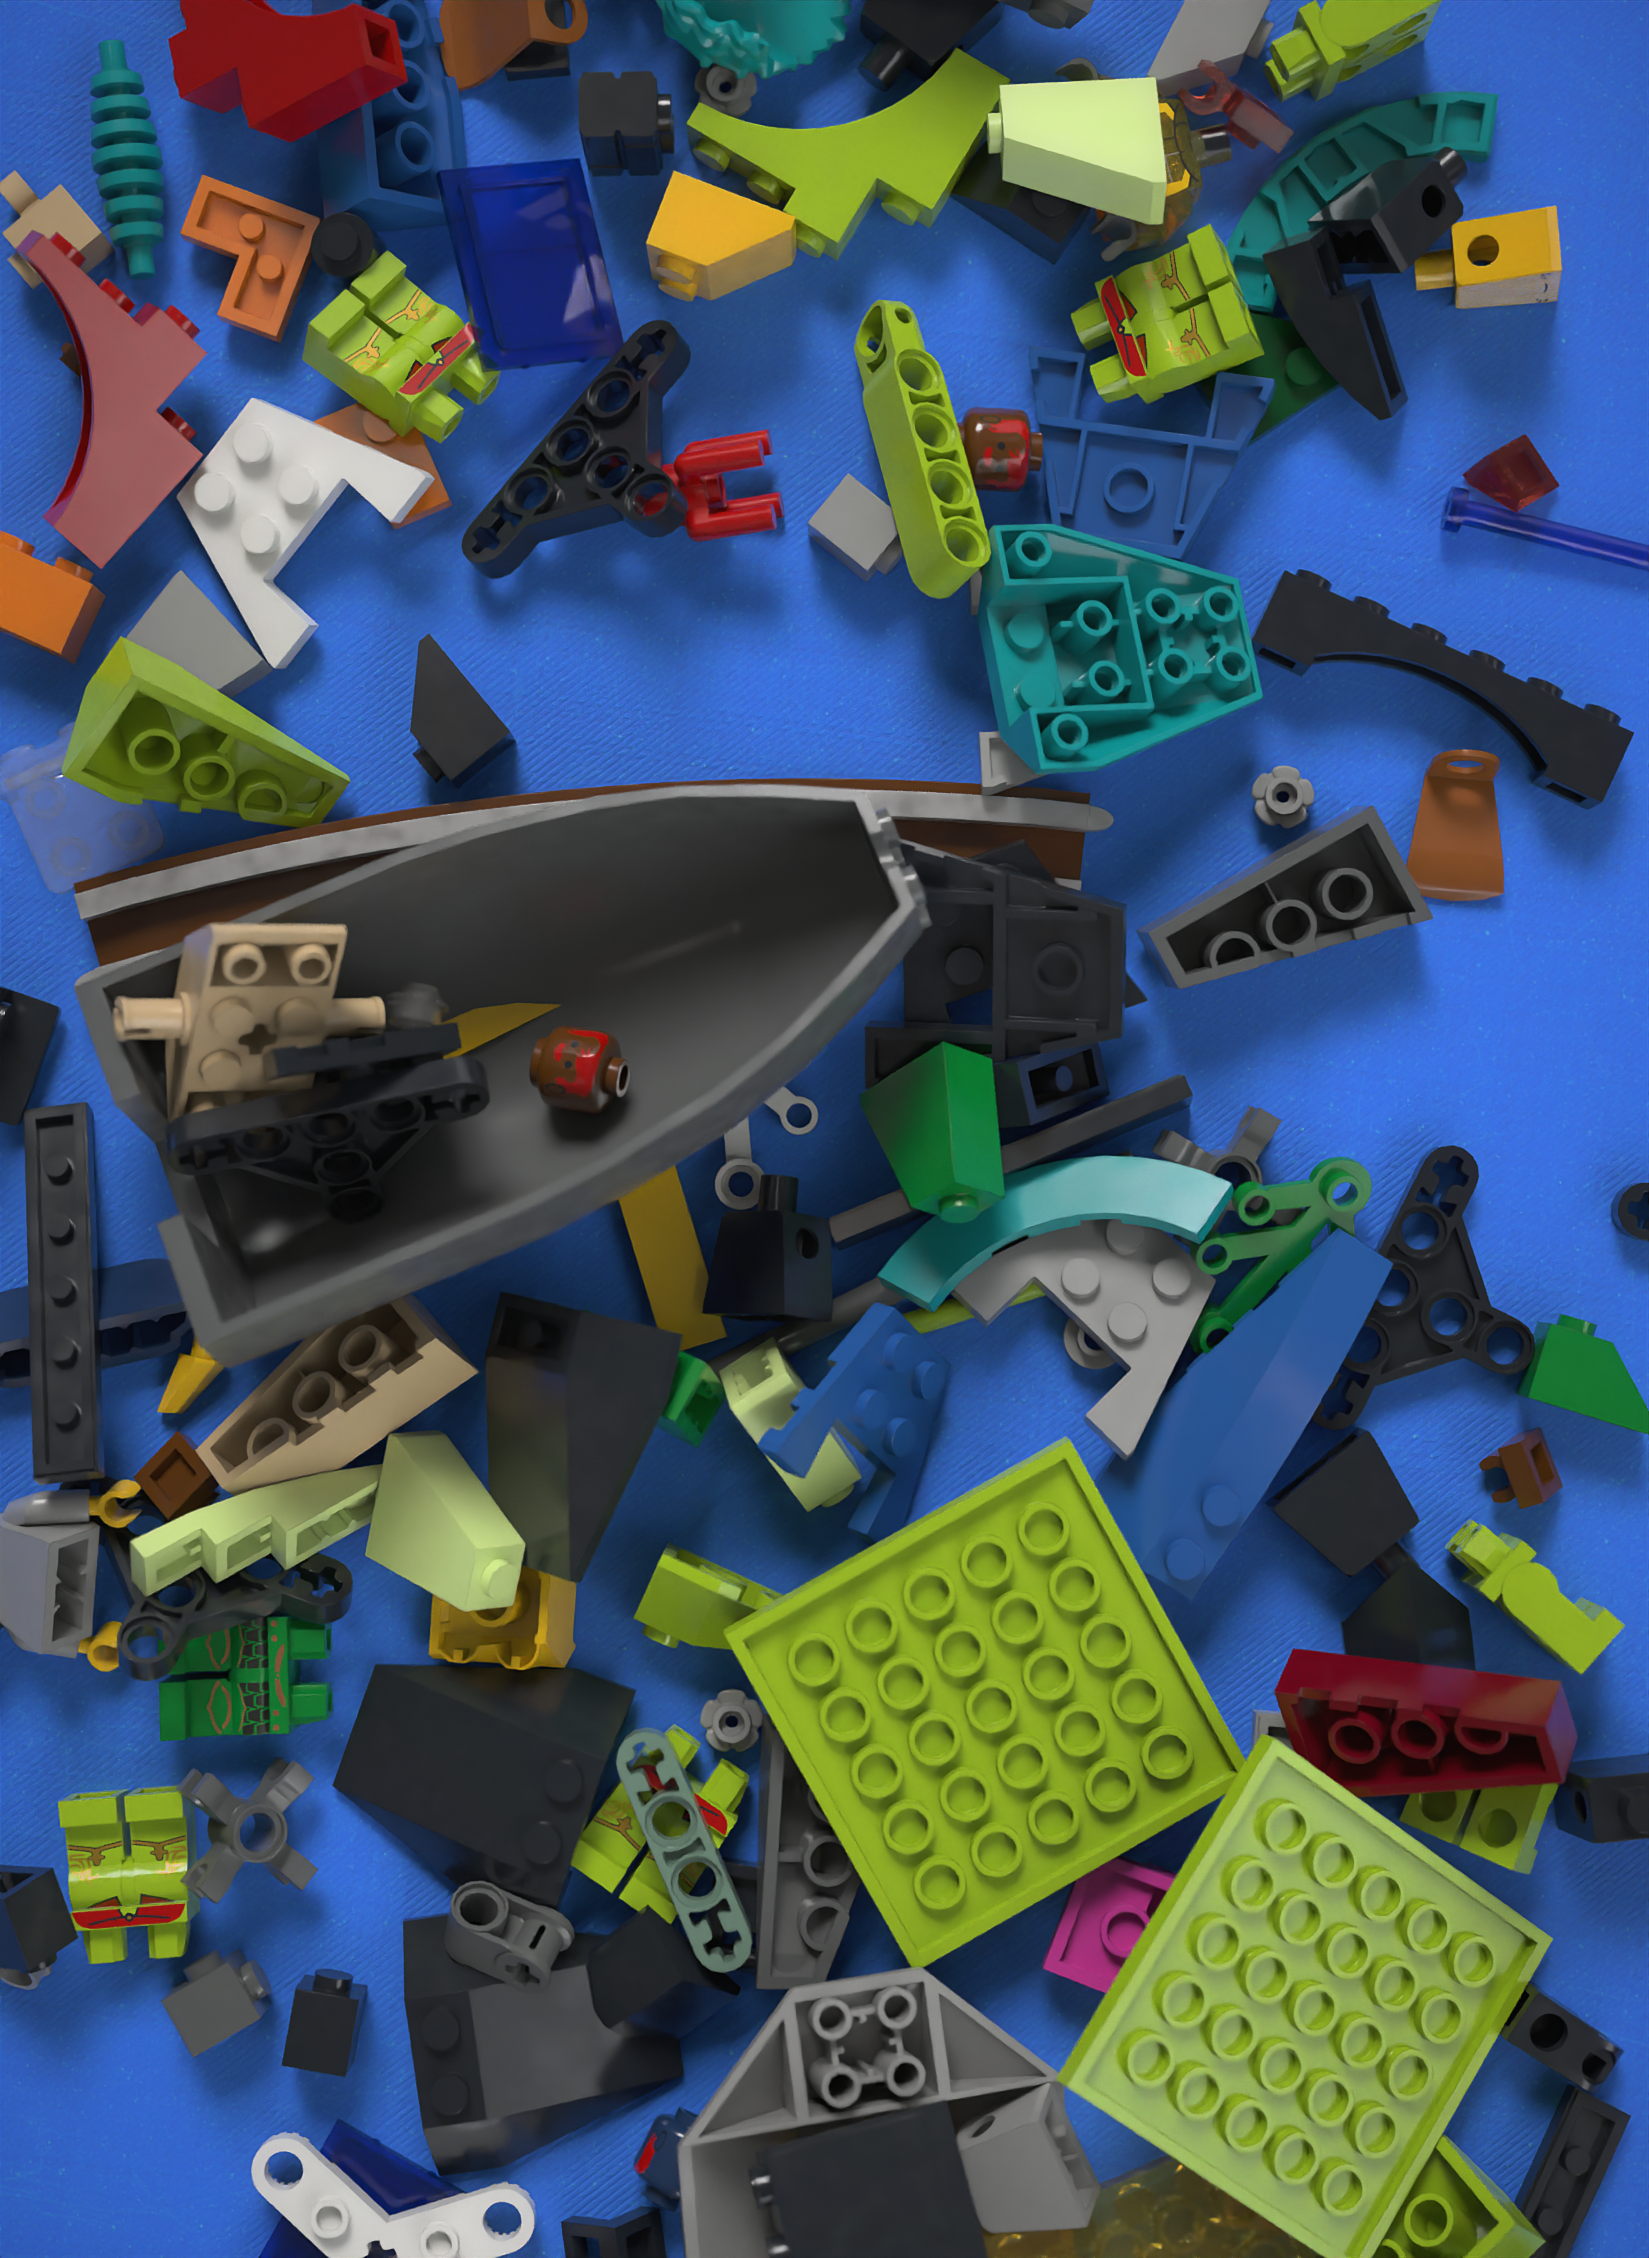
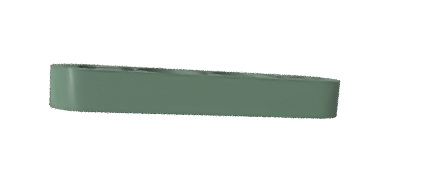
[616,1727,753,1973]

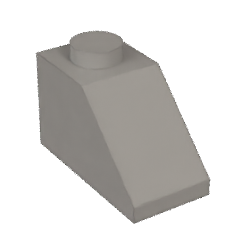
[1146,0,1275,99]

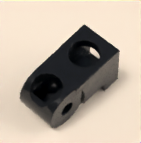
[1499,1981,1624,2094]

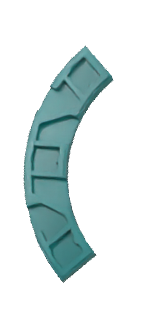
[1226,91,1499,317]
[877,1156,1235,1313]

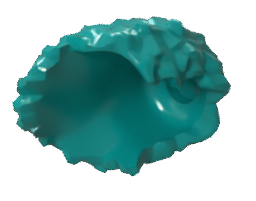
[656,0,851,79]

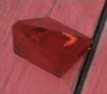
[1462,434,1560,513]

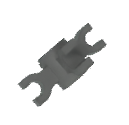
[1150,1106,1303,1254]
[176,1757,318,1904]

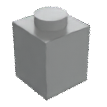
[808,473,904,583]

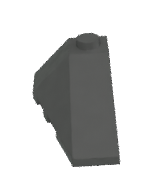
[755,1714,862,1990]

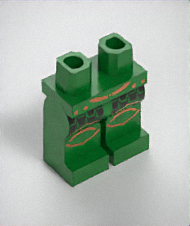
[158,1611,334,1741]

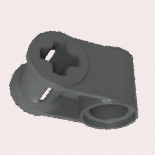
[444,1881,575,1994]

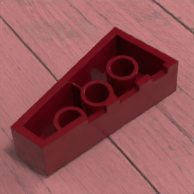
[1274,1648,1578,1797]

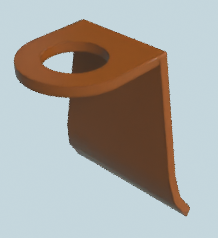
[439,0,588,92]
[1406,749,1504,901]

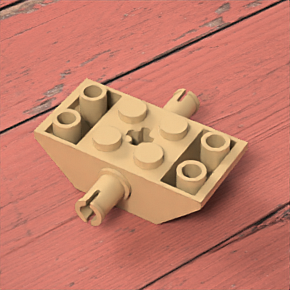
[113,924,385,1134]

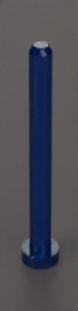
[1440,486,1649,572]

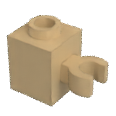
[0,170,115,289]

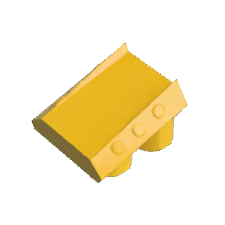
[429,1565,577,1670]

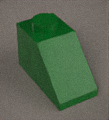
[1516,1314,1649,1435]

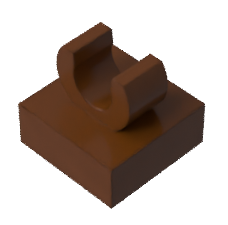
[1479,1427,1563,1509]
[133,1431,222,1521]

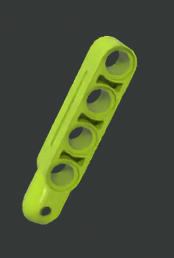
[854,300,991,599]

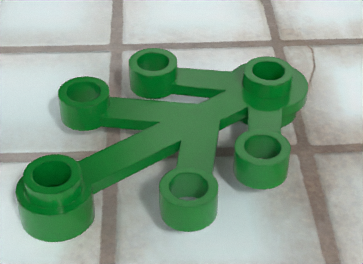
[1188,1157,1372,1355]

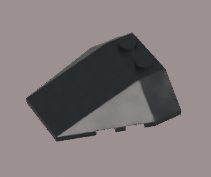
[332,1663,637,1932]
[403,1912,684,2176]

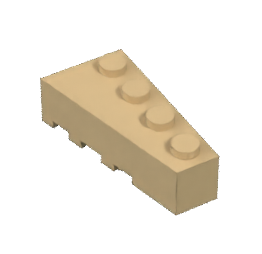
[195,1293,479,1496]

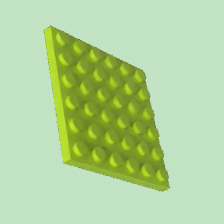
[723,1436,1246,1968]
[1055,1734,1553,2258]

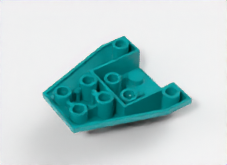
[977,524,1263,774]

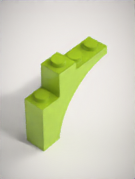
[686,48,1010,261]

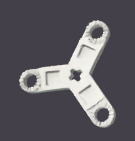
[251,2131,536,2258]

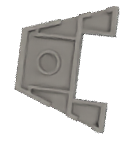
[950,1219,1216,1461]

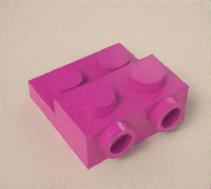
[1042,1855,1178,1994]

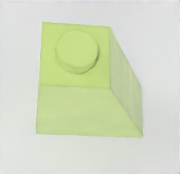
[987,77,1167,225]
[719,1337,862,1512]
[365,1430,526,1612]

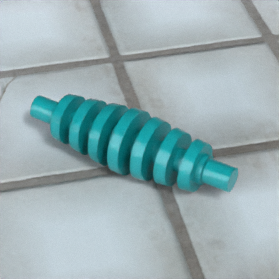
[90,40,164,280]

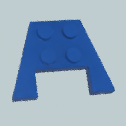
[1028,346,1276,562]
[757,1302,951,1547]

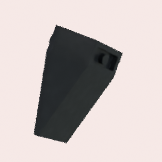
[485,1291,683,1583]

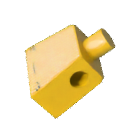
[1414,206,1562,309]

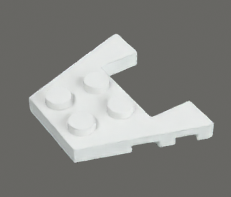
[176,398,435,669]

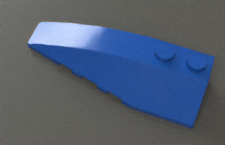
[312,0,472,232]
[1094,1228,1394,1600]

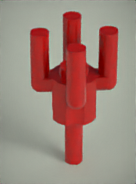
[642,429,784,542]

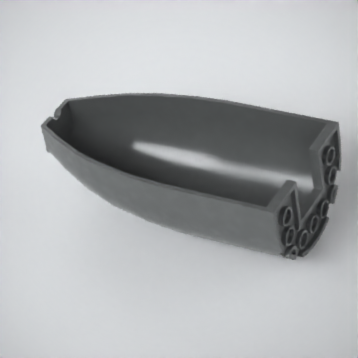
[74,784,932,1368]

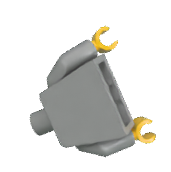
[0,1479,142,1672]

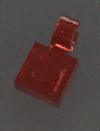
[1177,59,1294,154]

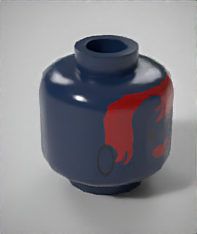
[633,2107,699,2212]

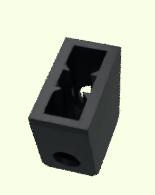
[858,0,1005,92]
[1307,147,1468,274]
[702,1174,833,1322]
[1265,1427,1420,1582]
[1553,1753,1649,1844]

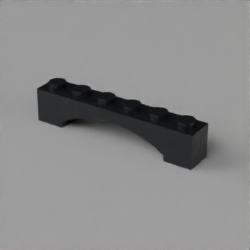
[1251,569,1634,810]

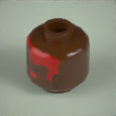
[957,407,1043,492]
[529,1025,631,1115]

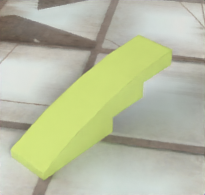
[130,1464,383,1597]

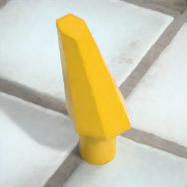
[157,1334,225,1414]

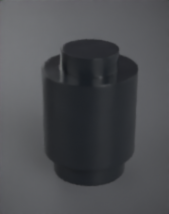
[311,212,388,290]

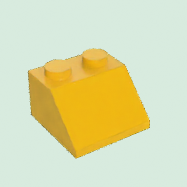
[646,171,797,301]

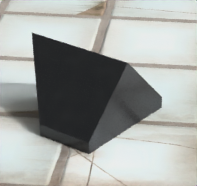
[1340,1559,1476,1671]

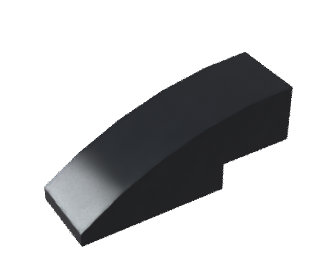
[1262,225,1408,421]

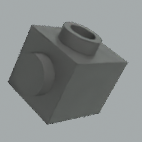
[161,1948,271,2058]

